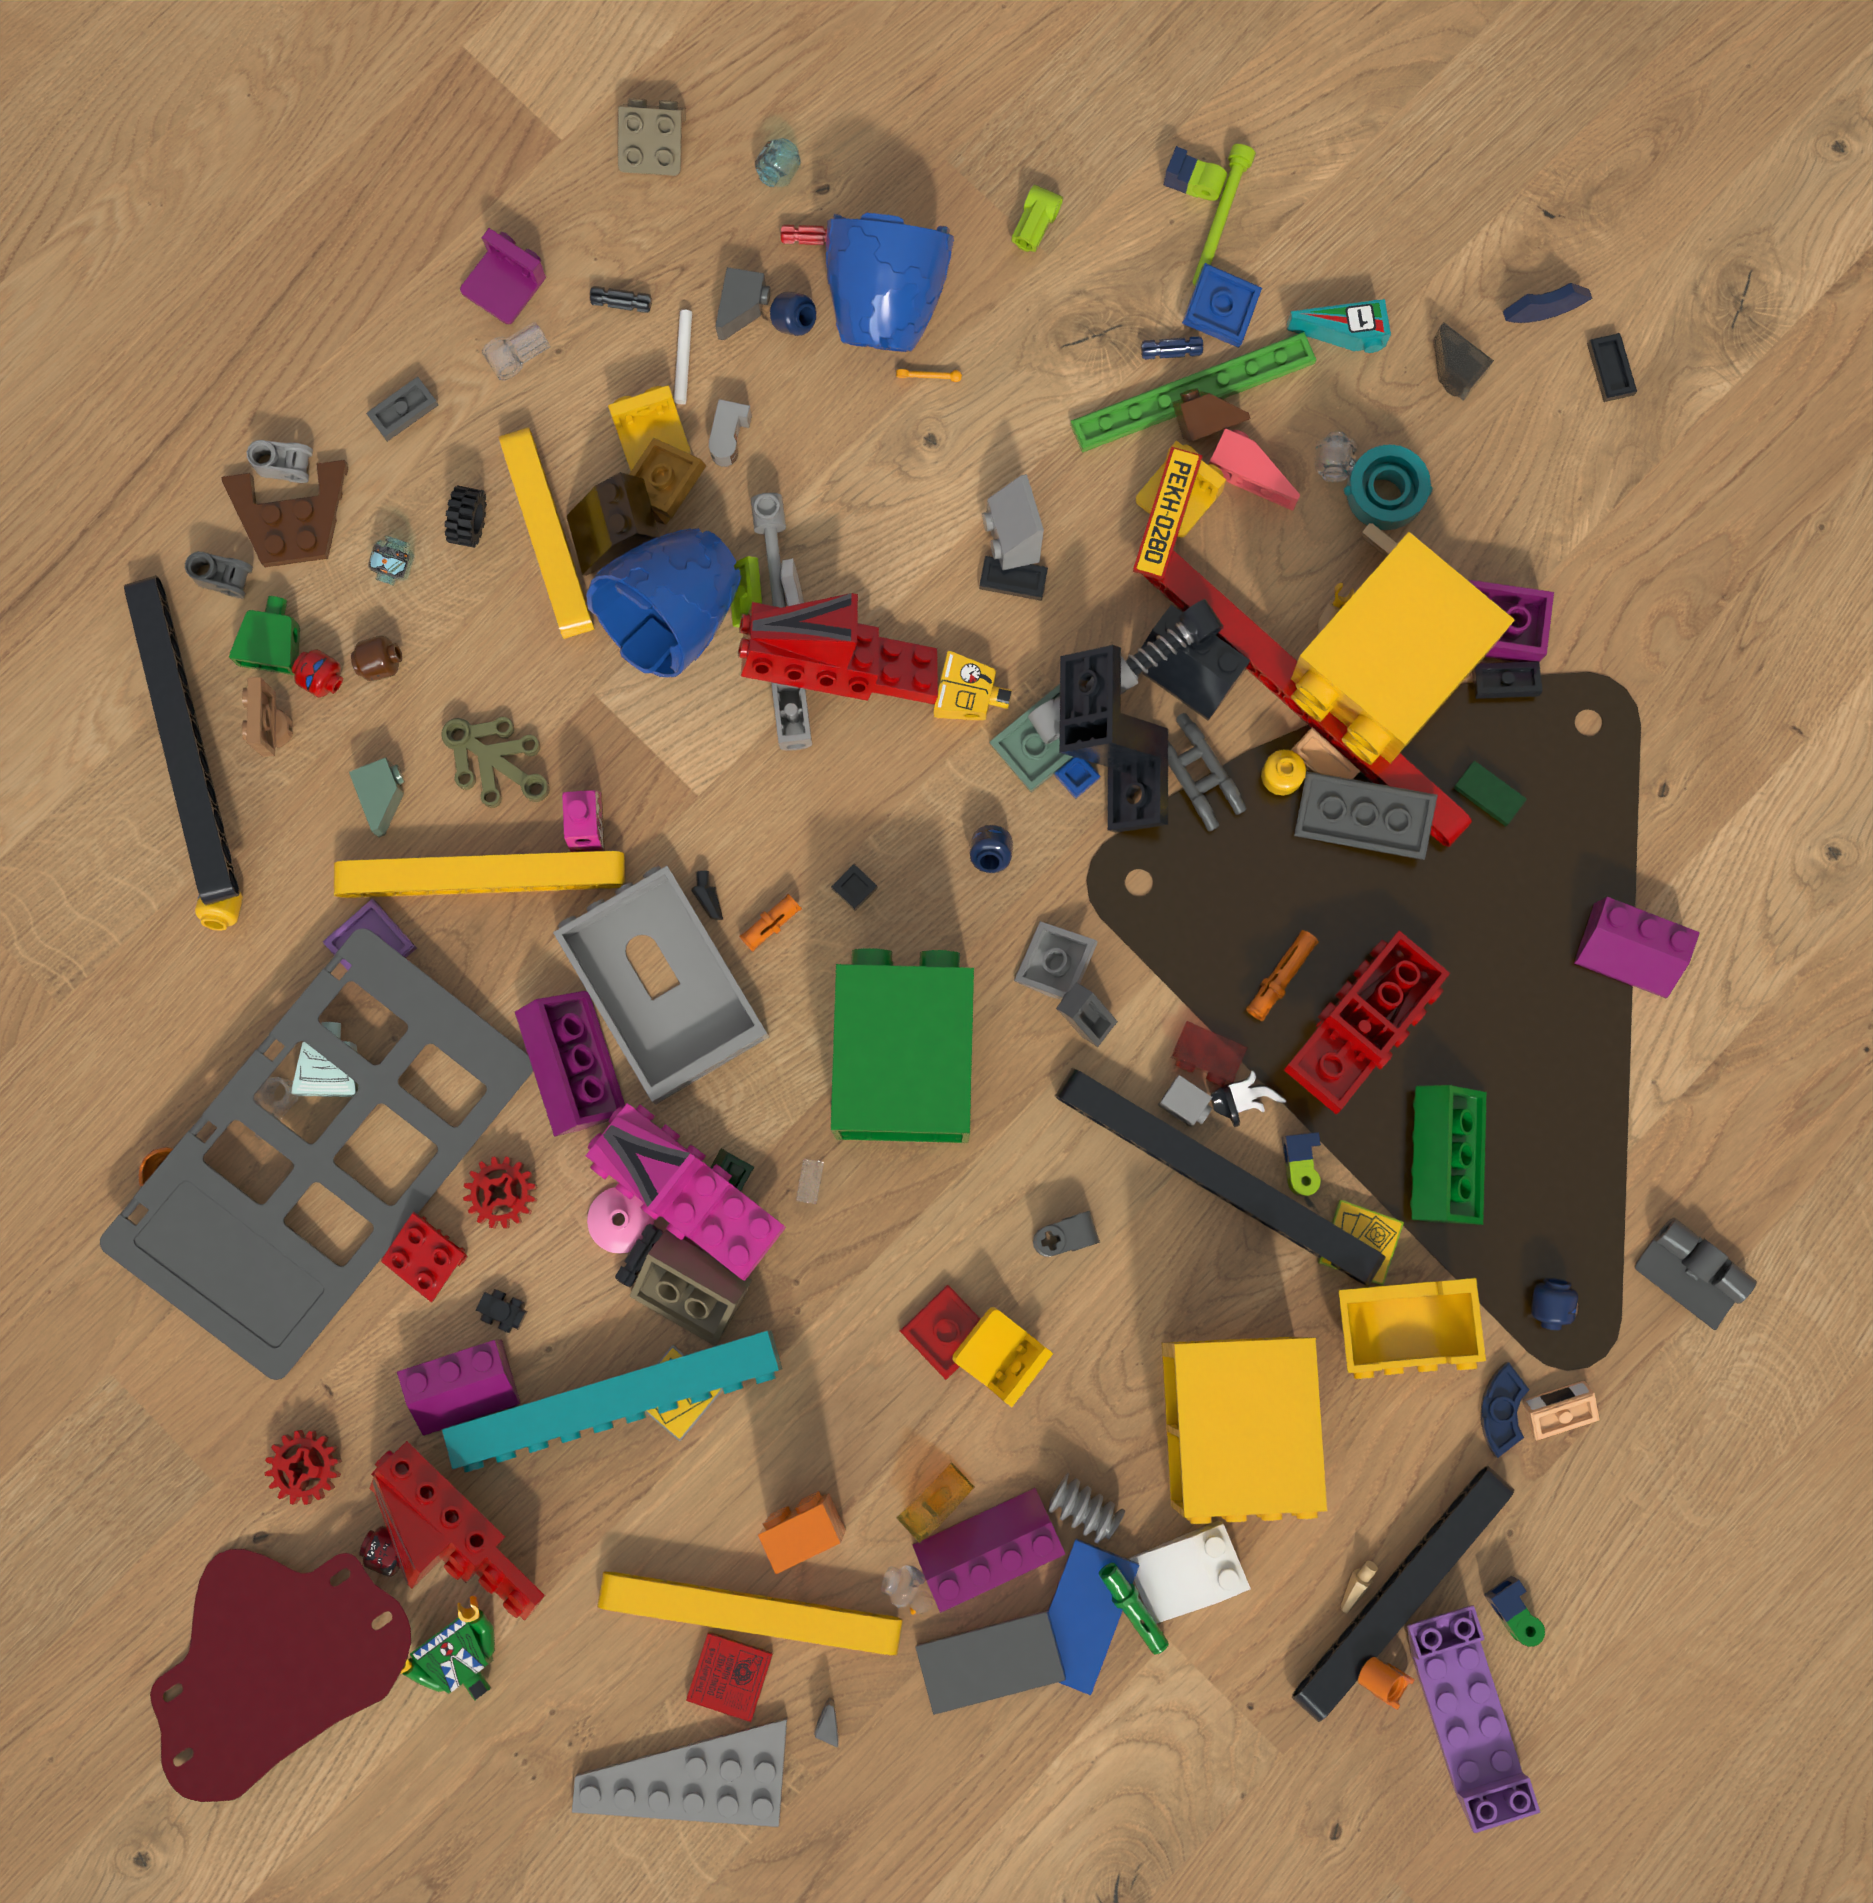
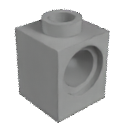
[1158,1075,1212,1127]

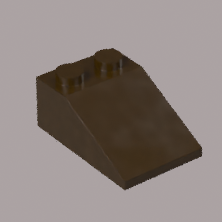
[566,472,660,576]

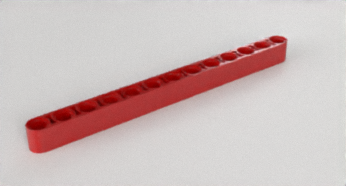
[1143,550,1472,847]

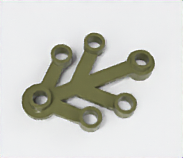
[441,717,549,808]

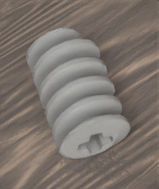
[1048,1473,1125,1544]

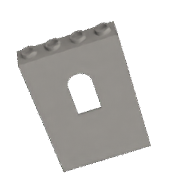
[553,866,769,1104]

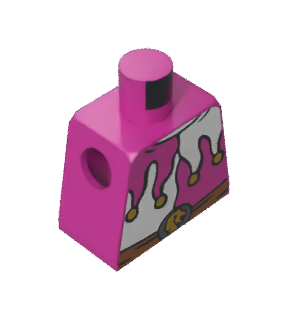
[562,790,605,852]

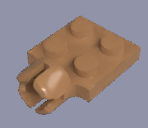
[242,677,293,757]

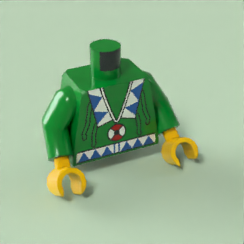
[400,1596,495,1701]

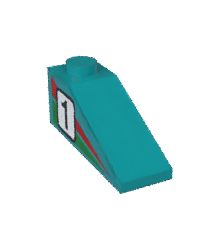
[1286,299,1391,353]

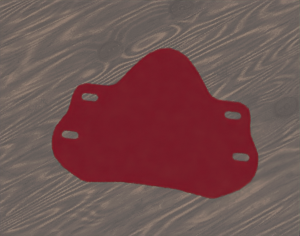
[150,1549,412,1802]

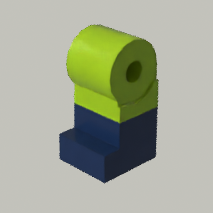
[1163,146,1227,201]
[1281,1132,1321,1196]

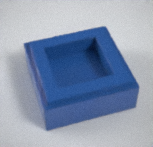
[1054,757,1101,799]

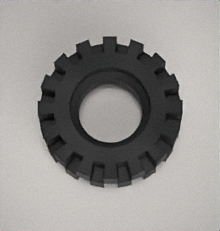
[444,485,487,548]

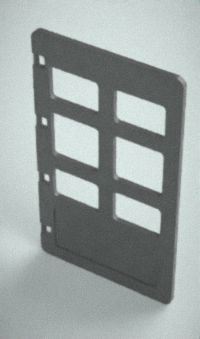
[100,928,533,1380]

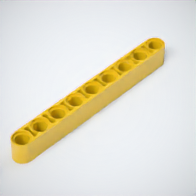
[334,851,625,898]
[597,1571,903,1655]

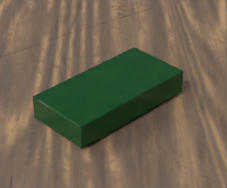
[1453,760,1527,826]

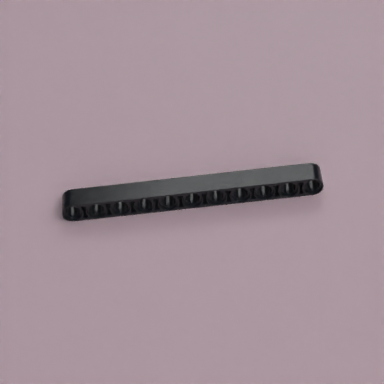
[124,575,240,906]
[1055,1068,1386,1287]

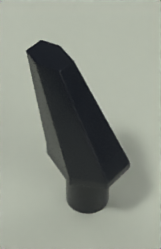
[691,871,723,920]

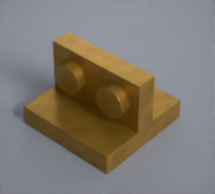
[629,438,706,525]

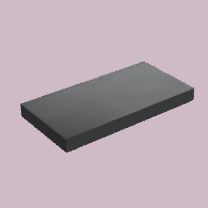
[1294,771,1438,860]
[915,1610,1066,1715]

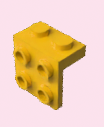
[608,385,691,471]
[1135,440,1227,537]
[952,1307,1054,1407]

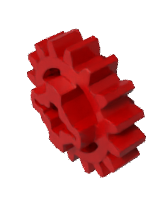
[463,1156,538,1229]
[264,1430,342,1505]

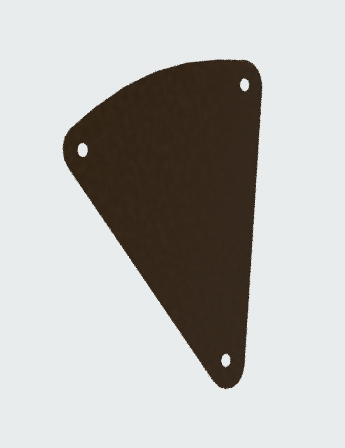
[1086,672,1641,1371]

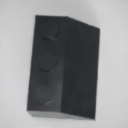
[1141,605,1251,721]

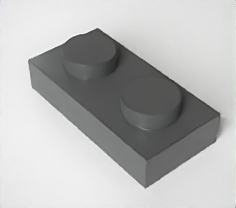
[366,377,438,442]

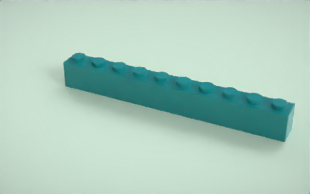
[442,1330,783,1473]

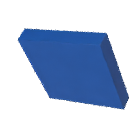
[1182,263,1262,348]

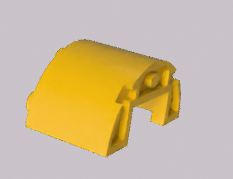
[1338,1278,1486,1379]

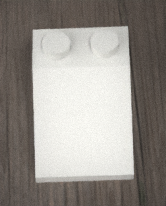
[1128,1520,1251,1624]

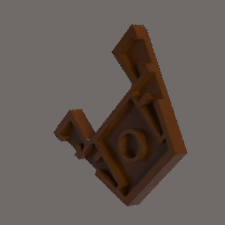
[221,460,348,568]

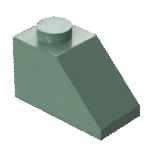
[349,757,405,838]

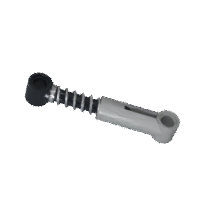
[1028,599,1224,744]

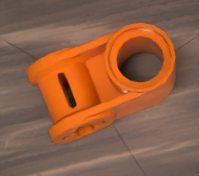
[1358,1657,1415,1710]

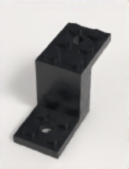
[1059,645,1168,833]

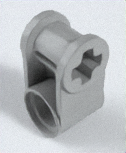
[246,440,313,483]

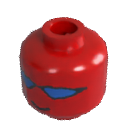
[292,649,343,698]

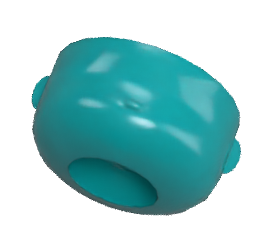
[1343,444,1433,531]

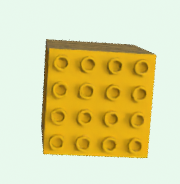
[1161,1336,1327,1524]

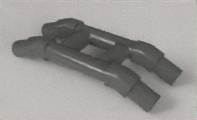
[1168,713,1247,831]

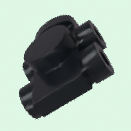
[476,1289,528,1333]

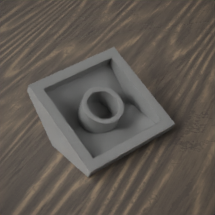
[1014,921,1098,1000]

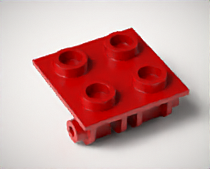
[381,1212,468,1303]

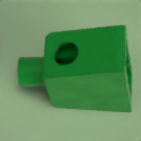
[229,596,300,675]

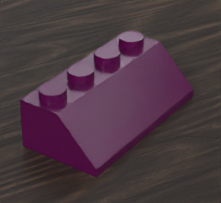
[515,990,625,1137]
[912,1488,1066,1613]

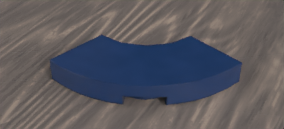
[1503,283,1593,323]
[1481,1362,1530,1458]

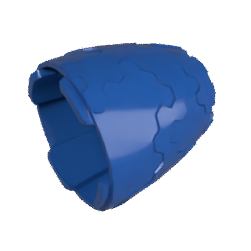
[826,213,954,352]
[587,528,741,677]

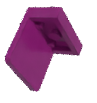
[460,228,546,324]

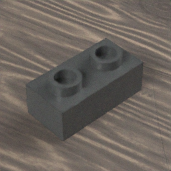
[1056,982,1118,1047]

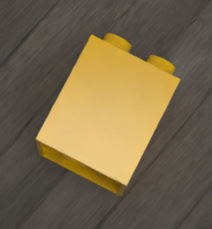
[1291,532,1515,764]

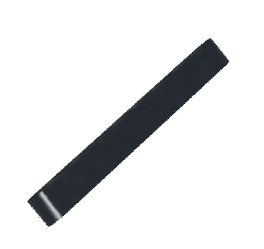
[1292,1466,1515,1722]

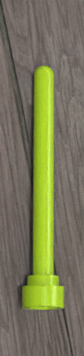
[1192,144,1256,286]

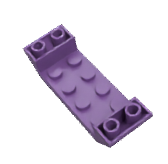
[1407,1605,1541,1833]

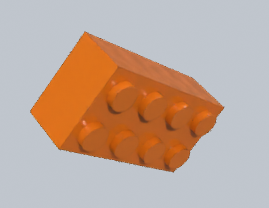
[758,1491,846,1574]

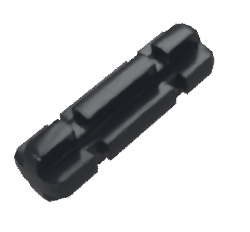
[590,286,652,313]
[615,1224,664,1287]

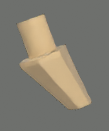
[1341,1561,1378,1613]

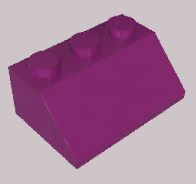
[1574,897,1700,999]
[397,1339,521,1436]

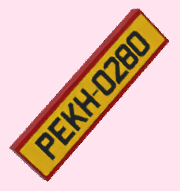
[1133,446,1203,581]

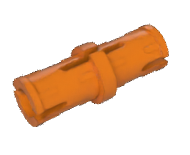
[739,894,802,952]

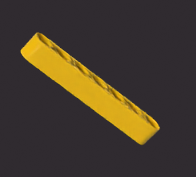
[498,427,595,639]

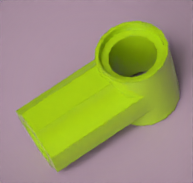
[1011,184,1063,252]

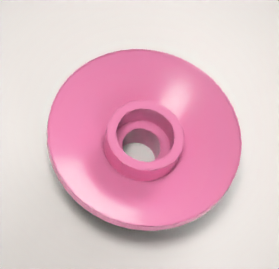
[587,1187,654,1253]

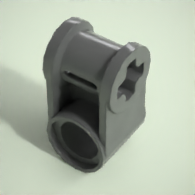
[185,551,253,599]
[1033,1211,1100,1257]

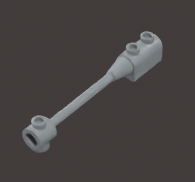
[751,493,812,751]

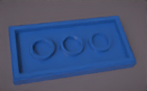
[1048,1538,1140,1696]

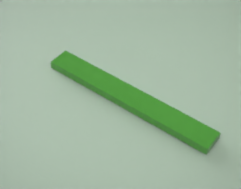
[1070,332,1316,453]

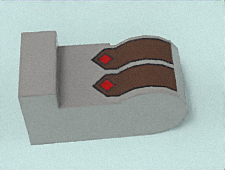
[709,399,752,467]

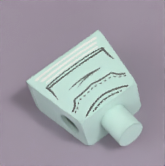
[291,1022,359,1097]

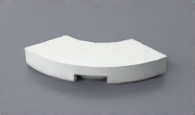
[781,558,804,606]

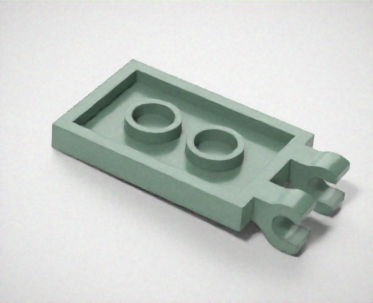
[989,684,1073,793]

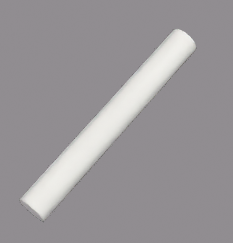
[674,310,692,404]

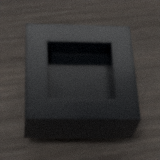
[831,864,878,911]

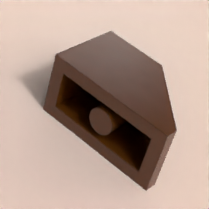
[1172,388,1250,441]

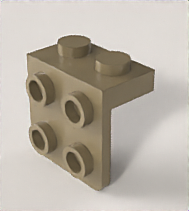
[618,98,686,176]

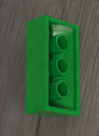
[1410,1085,1487,1225]

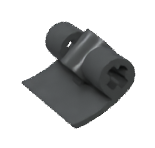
[1634,1218,1757,1330]

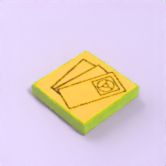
[1318,1200,1404,1286]

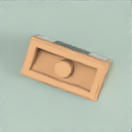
[1523,1381,1600,1441]

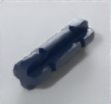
[1141,336,1203,360]

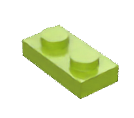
[731,556,762,628]

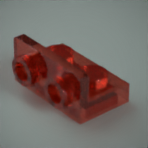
[1170,1021,1248,1087]

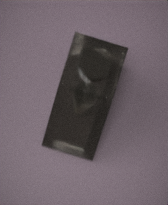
[1433,322,1494,401]

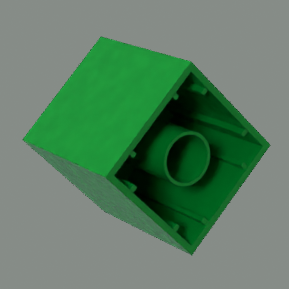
[830,948,974,1143]

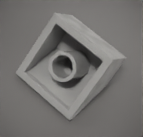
[982,474,1044,570]

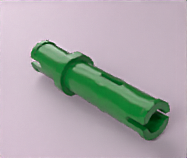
[1099,1563,1169,1655]

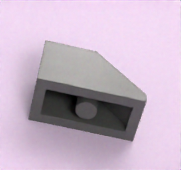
[715,267,771,340]

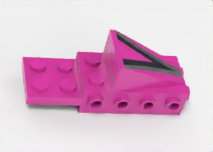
[585,1103,786,1281]

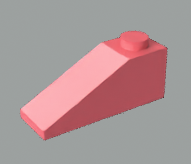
[1209,428,1300,511]

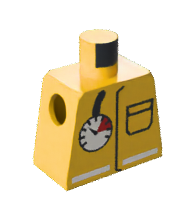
[934,651,1012,721]

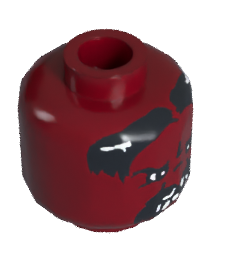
[359,1526,401,1577]

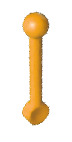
[896,369,962,382]

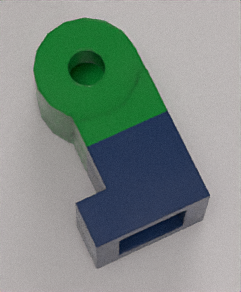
[1484,1576,1545,1647]

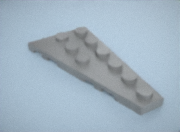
[572,1718,787,1827]

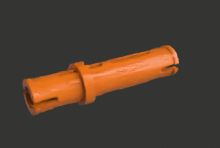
[1246,930,1319,1021]

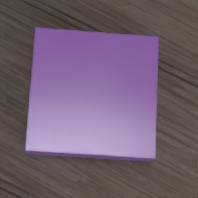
[323,899,417,970]

